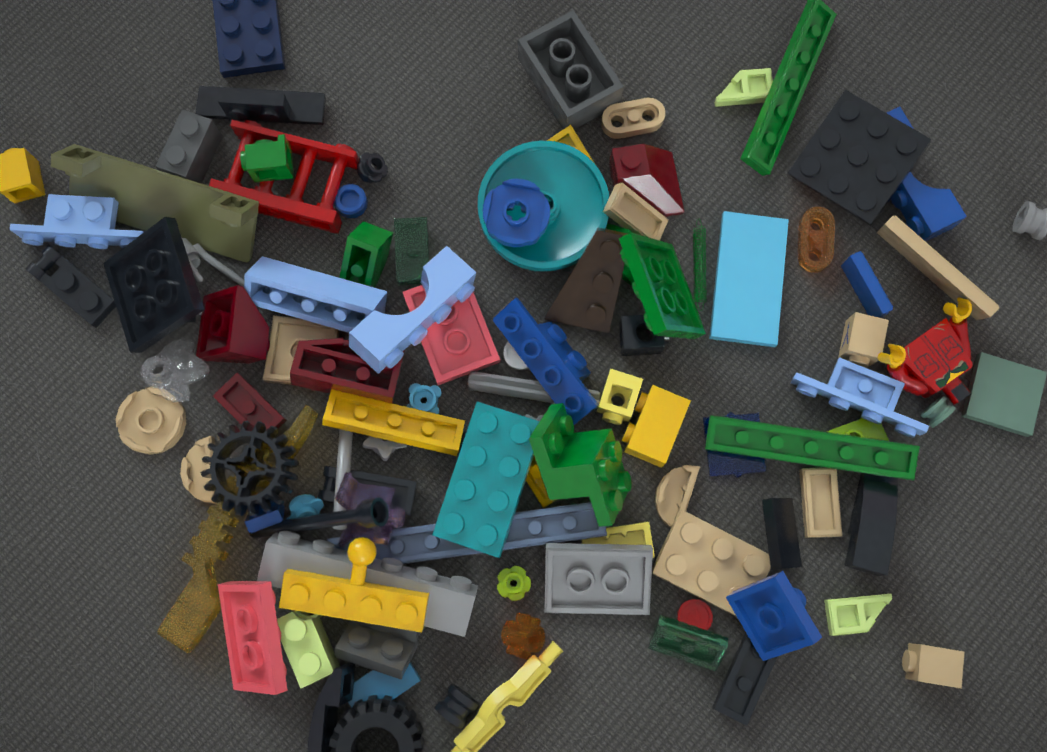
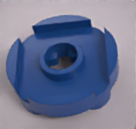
[483,179,550,247]

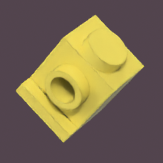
[597,369,643,425]

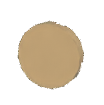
[116,387,186,455]

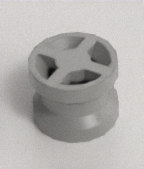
[1012,201,1047,241]

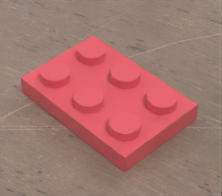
[402,285,500,386]
[218,581,288,695]

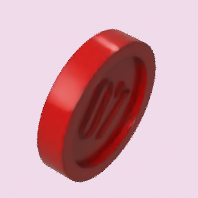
[677,599,713,635]

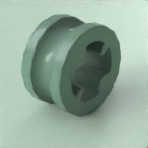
[920,395,956,428]

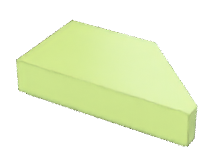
[715,68,773,107]
[824,594,892,636]

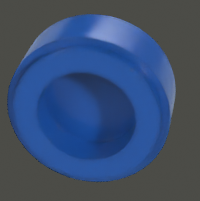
[334,184,368,218]

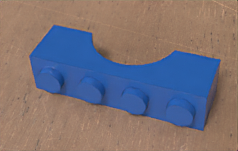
[887,106,967,242]

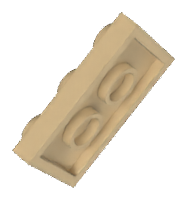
[652,510,771,617]

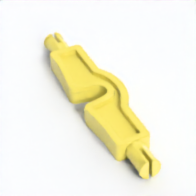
[451,641,564,752]

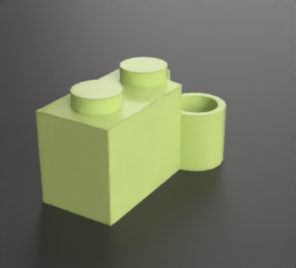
[277,611,340,689]

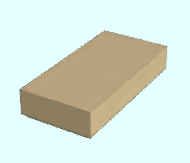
[603,183,668,241]
[799,468,842,538]

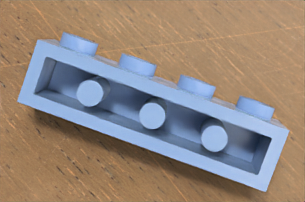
[244,256,387,333]

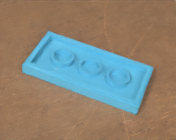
[709,211,789,347]

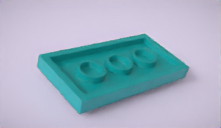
[432,401,540,558]

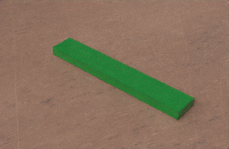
[740,0,837,176]
[705,415,920,480]

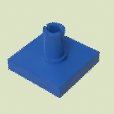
[726,571,822,661]

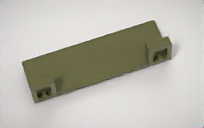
[51,144,259,263]

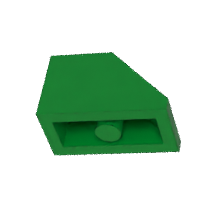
[339,221,393,288]

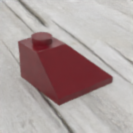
[609,144,684,217]
[196,285,270,364]

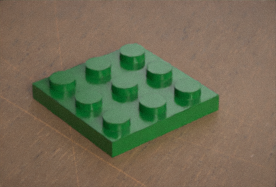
[619,232,706,339]

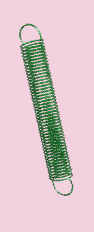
[693,218,707,311]

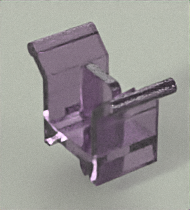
[335,472,405,548]

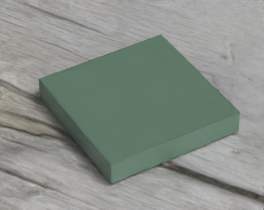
[961,352,1047,437]

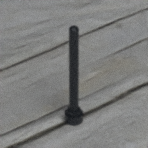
[249,497,389,538]

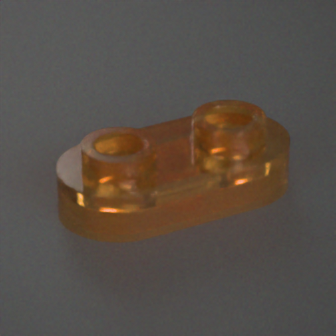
[797,206,835,273]

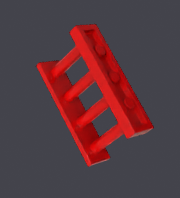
[209,120,359,234]

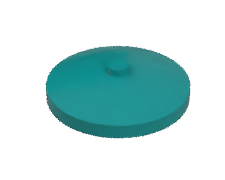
[478,141,609,271]

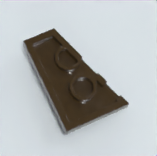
[544,227,627,333]

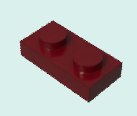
[213,372,287,443]

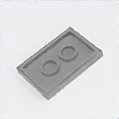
[544,543,653,615]

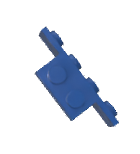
[493,298,599,424]

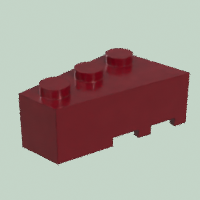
[290,338,405,403]

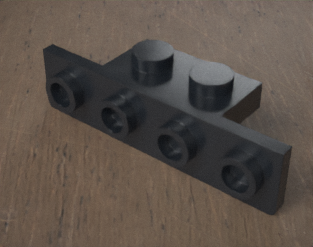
[195,86,326,125]

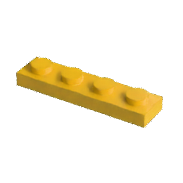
[322,389,465,456]

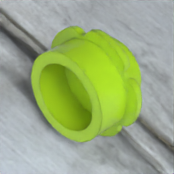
[497,566,531,601]

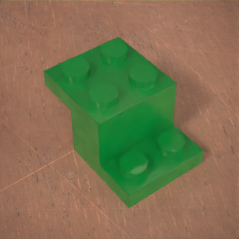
[529,403,632,527]

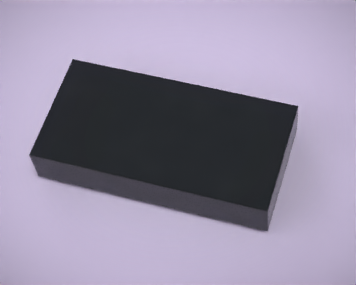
[762,498,802,570]

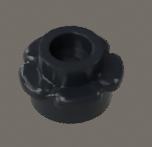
[357,152,388,183]

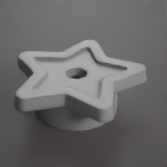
[362,436,407,461]

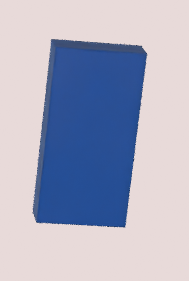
[841,251,893,318]

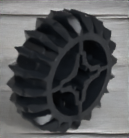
[200,421,299,517]

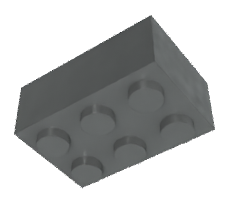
[518,10,624,130]

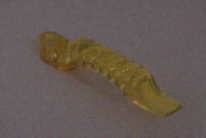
[158,405,319,654]

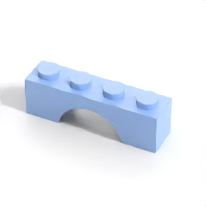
[349,246,476,374]

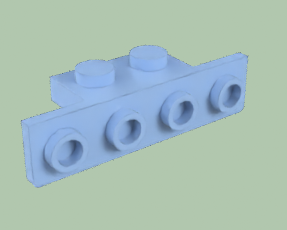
[10,194,144,249]
[791,357,929,438]

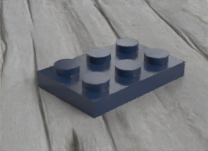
[212,0,286,78]

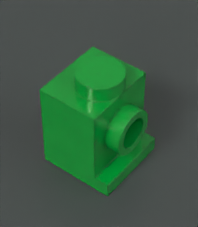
[240,134,294,182]

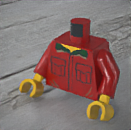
[877,297,973,405]

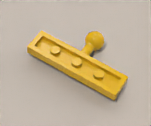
[279,537,430,633]

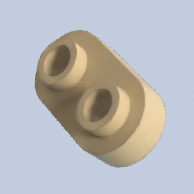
[601,98,665,139]

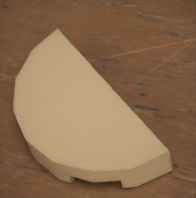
[180,436,221,504]
[654,465,700,528]

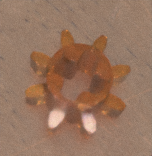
[501,612,545,660]

